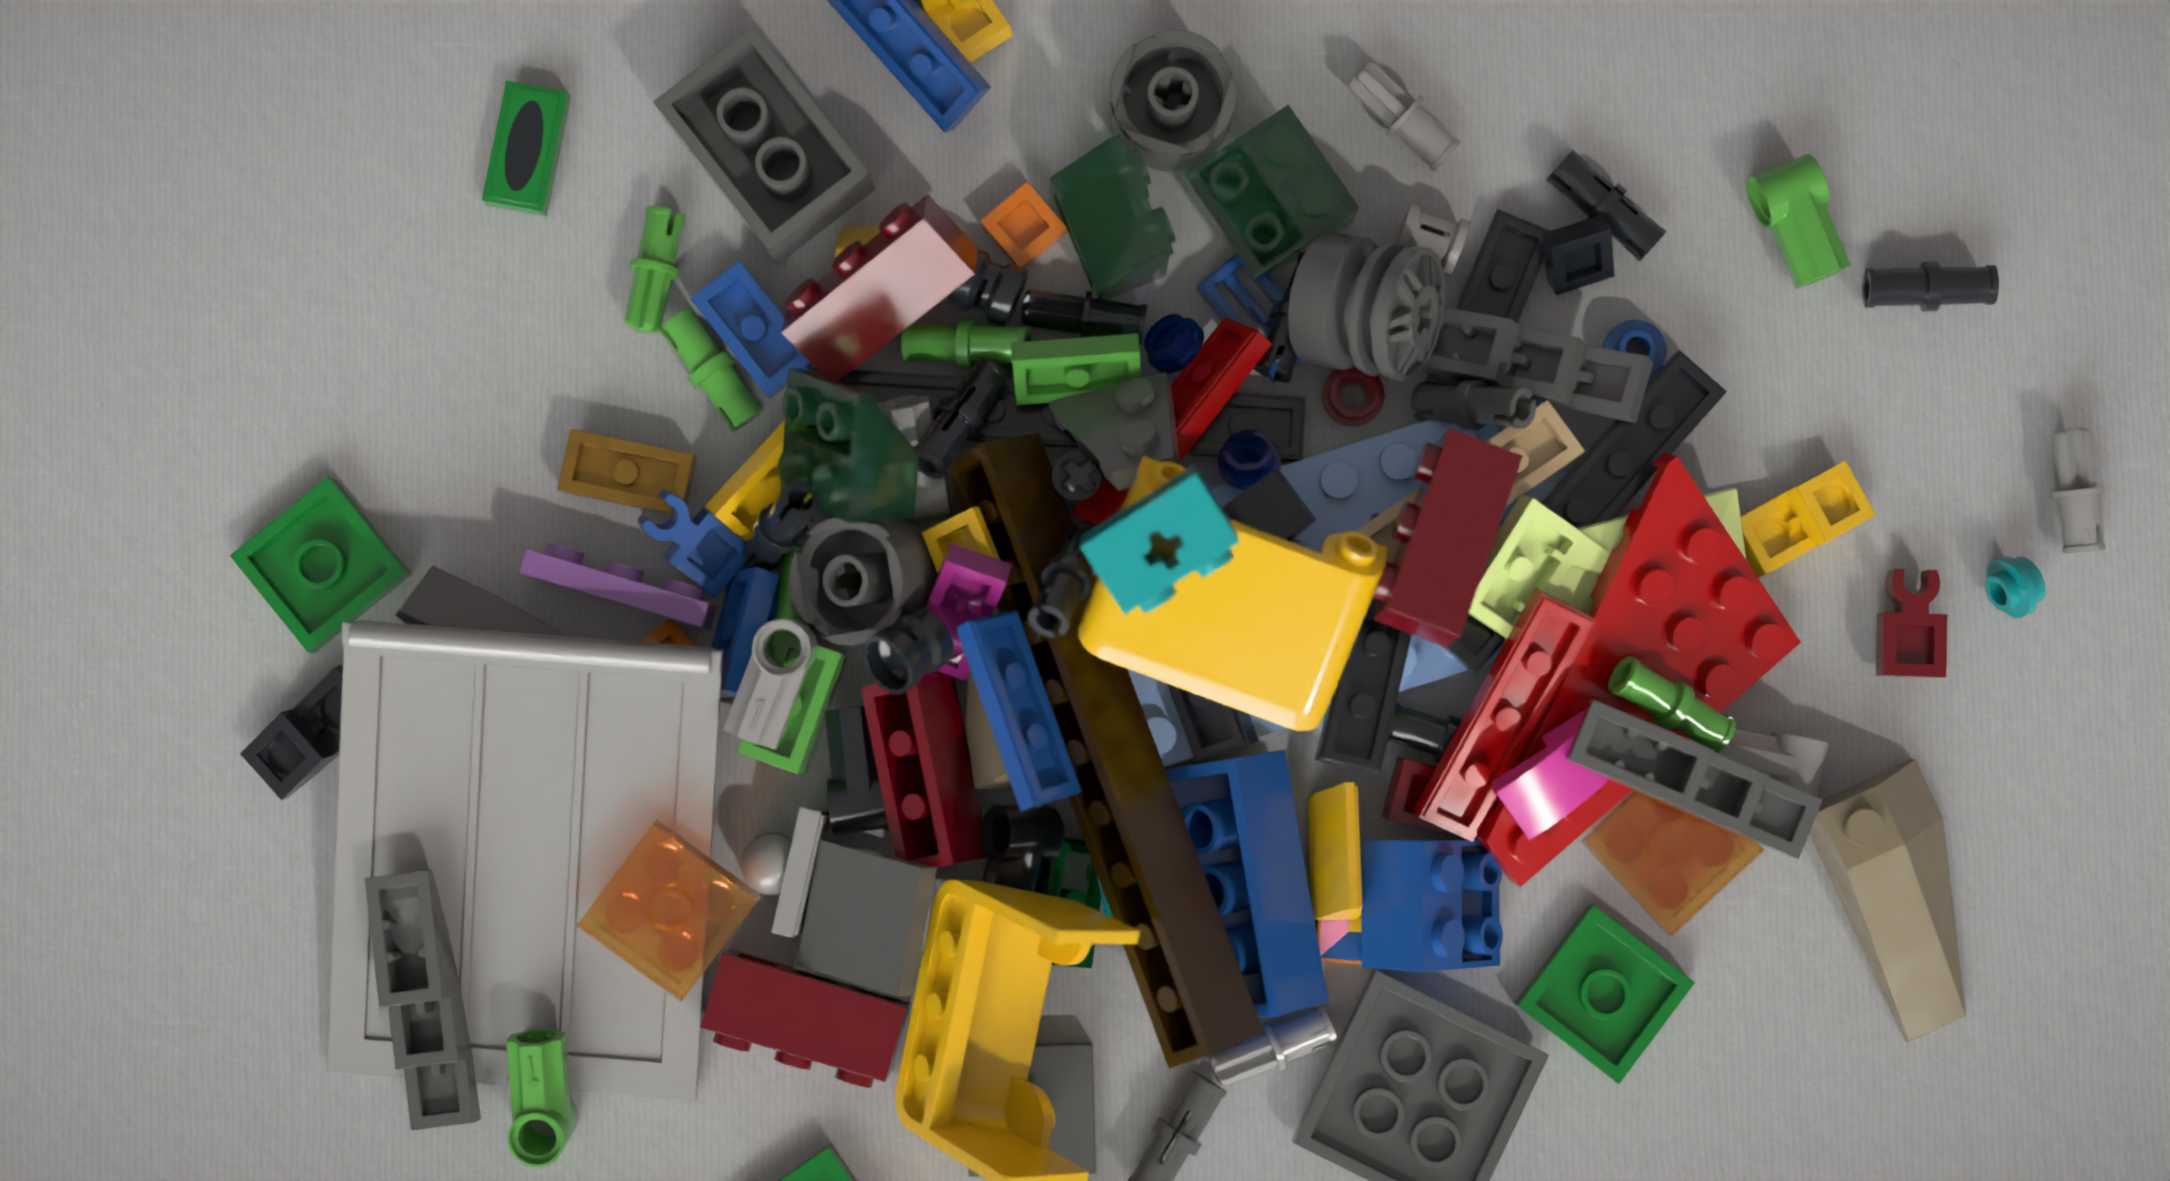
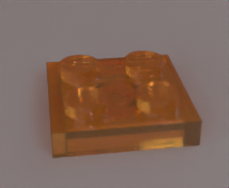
[1580,791,1764,936]
[576,819,761,1002]

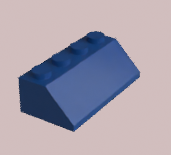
[1165,750,1328,1017]

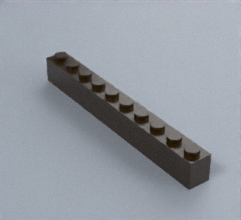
[947,433,1264,1069]

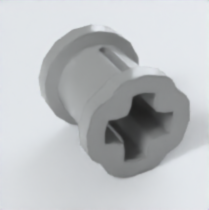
[1395,201,1470,275]

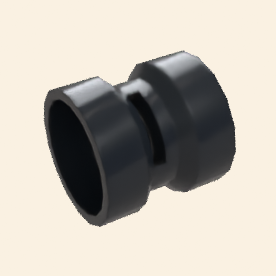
[947,249,1029,327]
[862,607,954,694]

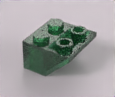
[1183,104,1360,280]
[1050,134,1176,300]
[778,367,919,524]

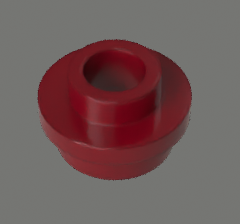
[1322,366,1385,427]

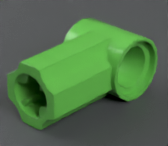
[1746,154,1851,289]
[506,1027,578,1168]

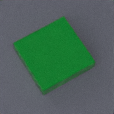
[230,476,412,653]
[1514,904,1695,1084]

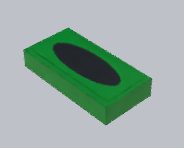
[481,80,571,216]

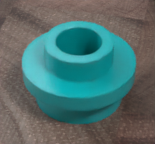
[1985,556,2046,618]

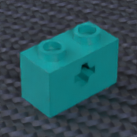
[1080,465,1240,615]

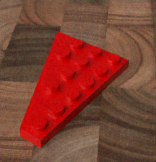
[1476,452,1801,887]

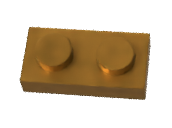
[557,429,697,515]

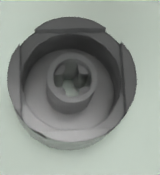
[1109,29,1237,171]
[789,514,938,645]

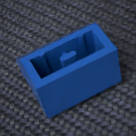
[1361,839,1503,972]

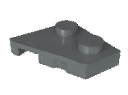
[1049,372,1180,491]

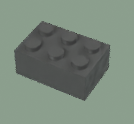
[653,25,876,265]

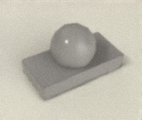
[741,806,831,938]

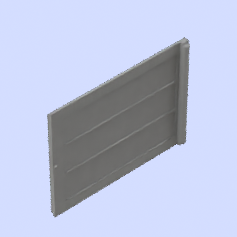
[327,620,724,1101]

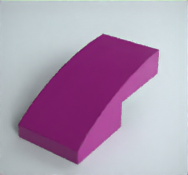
[925,543,1012,681]

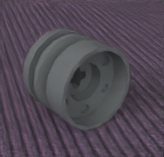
[1288,232,1446,382]

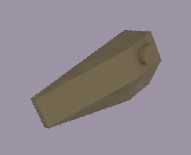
[1809,759,1966,1042]

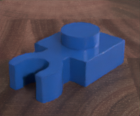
[637,489,745,598]

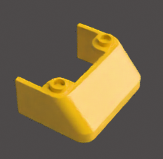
[895,880,1140,1181]

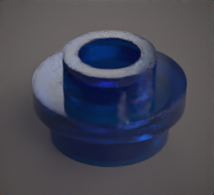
[1144,314,1204,374]
[1218,429,1281,490]

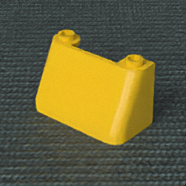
[1078,456,1388,731]

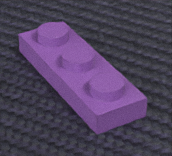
[519,543,717,630]

